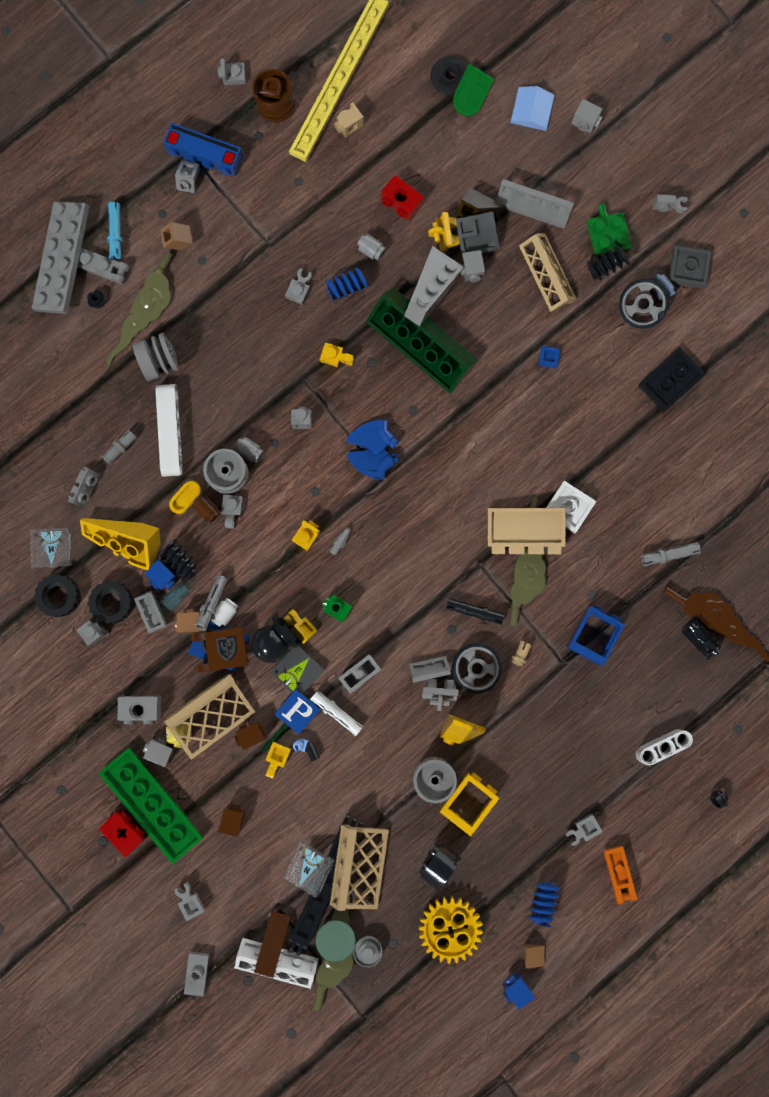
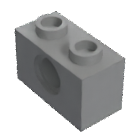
[338,654,381,694]
[117,696,161,724]

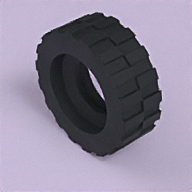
[34,574,81,617]
[88,581,134,624]

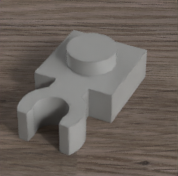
[285,268,312,305]
[565,814,603,846]
[175,882,205,922]

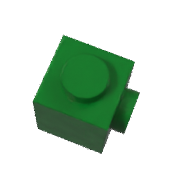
[322,595,353,623]

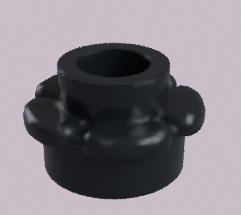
[87,290,106,309]
[710,791,728,809]

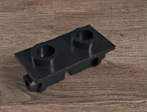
[681,619,722,660]

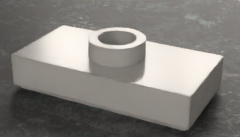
[134,591,167,634]
[409,656,451,683]
[184,952,210,996]

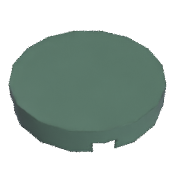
[316,919,355,962]

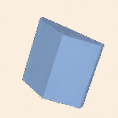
[511,86,554,131]

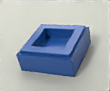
[538,346,560,369]

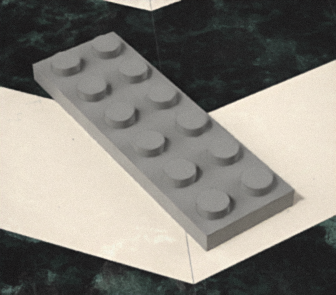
[32,202,90,314]

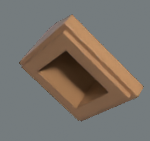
[524,944,544,968]

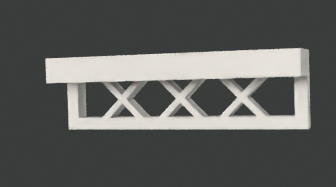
[235,938,319,989]

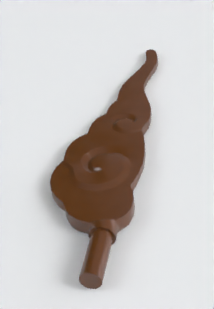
[663,586,769,662]

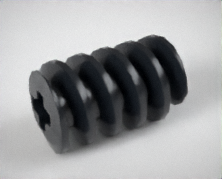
[587,245,630,282]
[160,539,202,582]

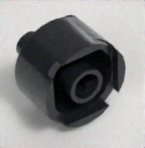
[419,844,462,891]

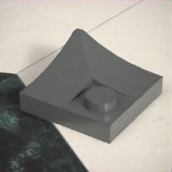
[456,211,500,253]

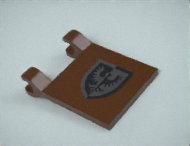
[191,627,248,673]

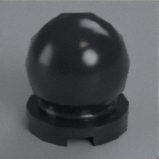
[251,614,302,663]

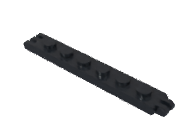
[288,814,364,956]

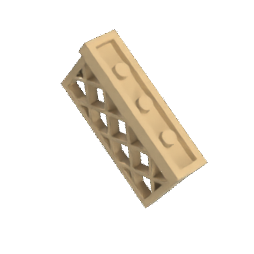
[163,674,255,760]
[330,825,389,911]

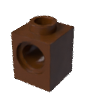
[218,804,246,837]

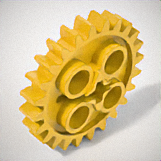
[418,896,483,964]

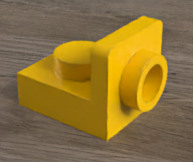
[291,520,320,551]

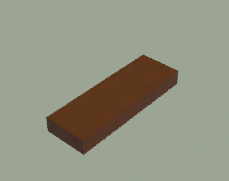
[254,911,290,978]

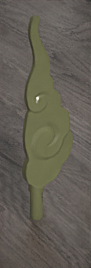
[106,251,173,366]
[509,497,546,627]
[313,895,353,1011]

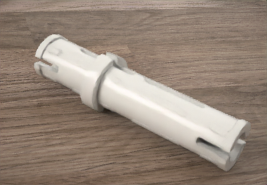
[310,690,363,736]

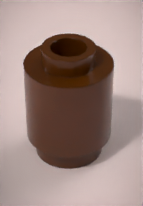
[193,495,221,523]

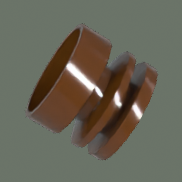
[252,69,295,123]

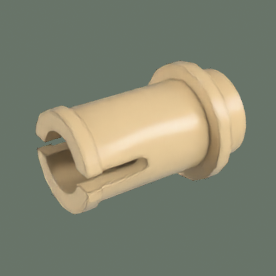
[511,641,532,667]

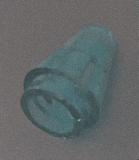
[160,584,189,612]

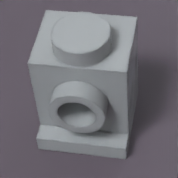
[291,406,312,429]
[76,619,109,646]

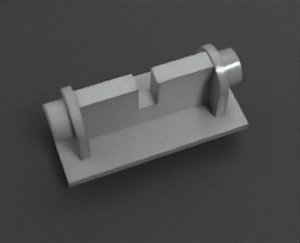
[68,467,100,508]

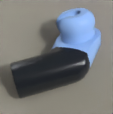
[293,738,320,762]

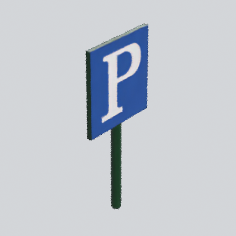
[262,689,320,752]

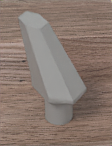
[330,527,351,555]

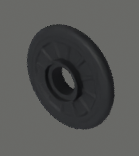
[430,56,467,95]

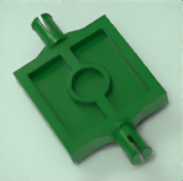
[586,204,632,257]

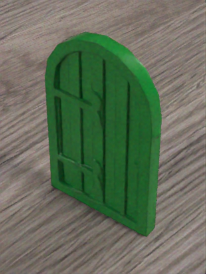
[453,64,494,117]

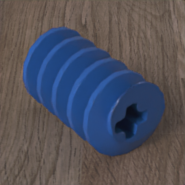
[326,267,368,303]
[528,881,561,928]

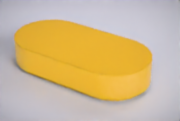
[169,481,202,515]

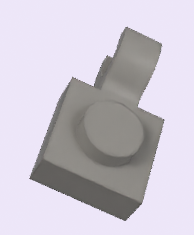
[652,195,688,213]
[221,495,243,529]

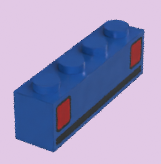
[163,123,243,176]

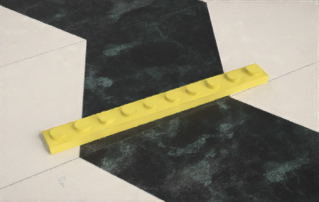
[289,0,389,162]

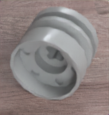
[132,333,179,382]

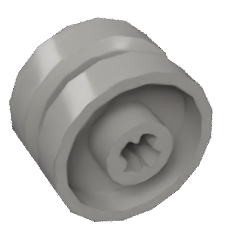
[203,449,249,494]
[413,756,457,804]

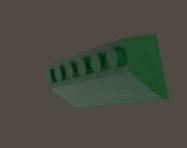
[365,287,478,394]

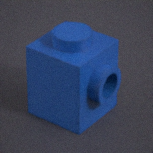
[144,560,178,591]
[502,972,535,1010]

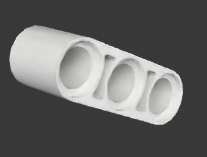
[636,729,693,765]

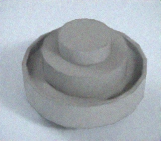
[353,936,382,967]

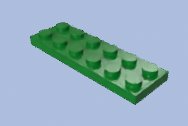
[98,747,204,865]

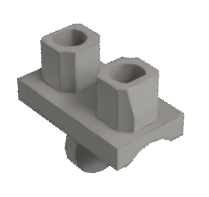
[422,679,458,711]

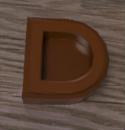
[261,77,282,99]

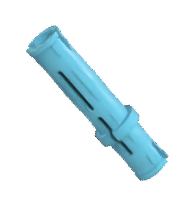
[107,202,123,260]

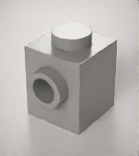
[571,99,603,133]
[460,250,485,282]
[143,737,176,767]

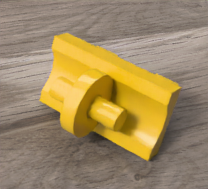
[428,212,460,252]

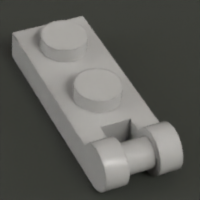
[77,248,130,284]

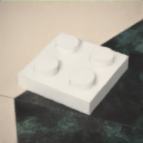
[546,481,596,534]

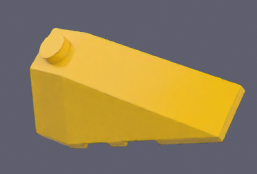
[80,518,161,570]
[440,714,486,746]

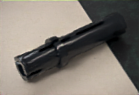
[446,597,505,625]

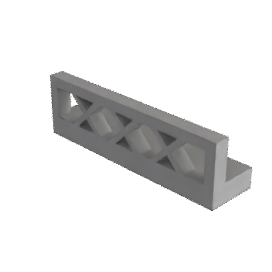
[496,179,574,229]

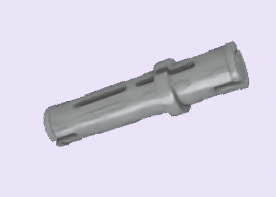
[641,542,701,567]
[195,575,228,631]

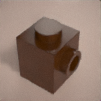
[234,721,267,750]

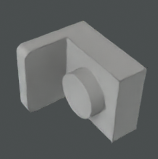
[218,58,246,85]
[175,160,200,193]

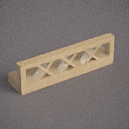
[519,233,577,312]

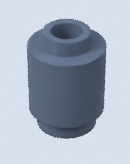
[651,273,677,300]

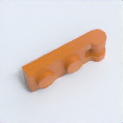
[603,845,637,905]

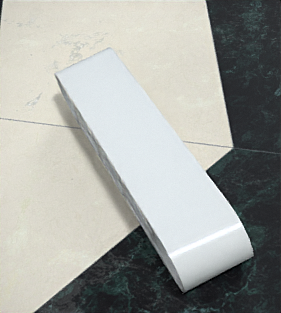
[156,384,182,477]

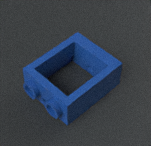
[566,605,625,666]

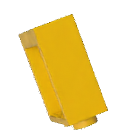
[439,772,500,836]

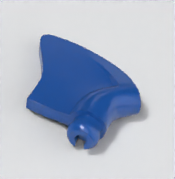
[347,420,399,456]
[347,449,399,480]

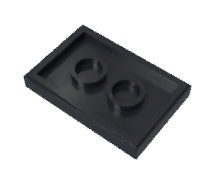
[638,347,706,413]

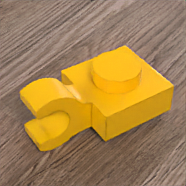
[320,343,354,367]
[283,610,318,644]
[265,742,291,779]

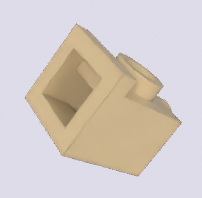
[334,102,364,138]

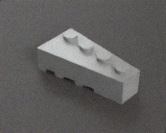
[404,246,463,326]

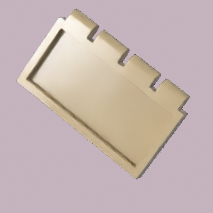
[488,508,565,554]

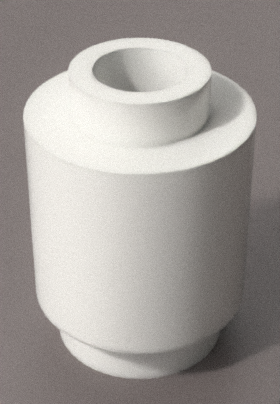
[211,598,238,627]

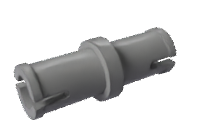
[101,430,137,465]

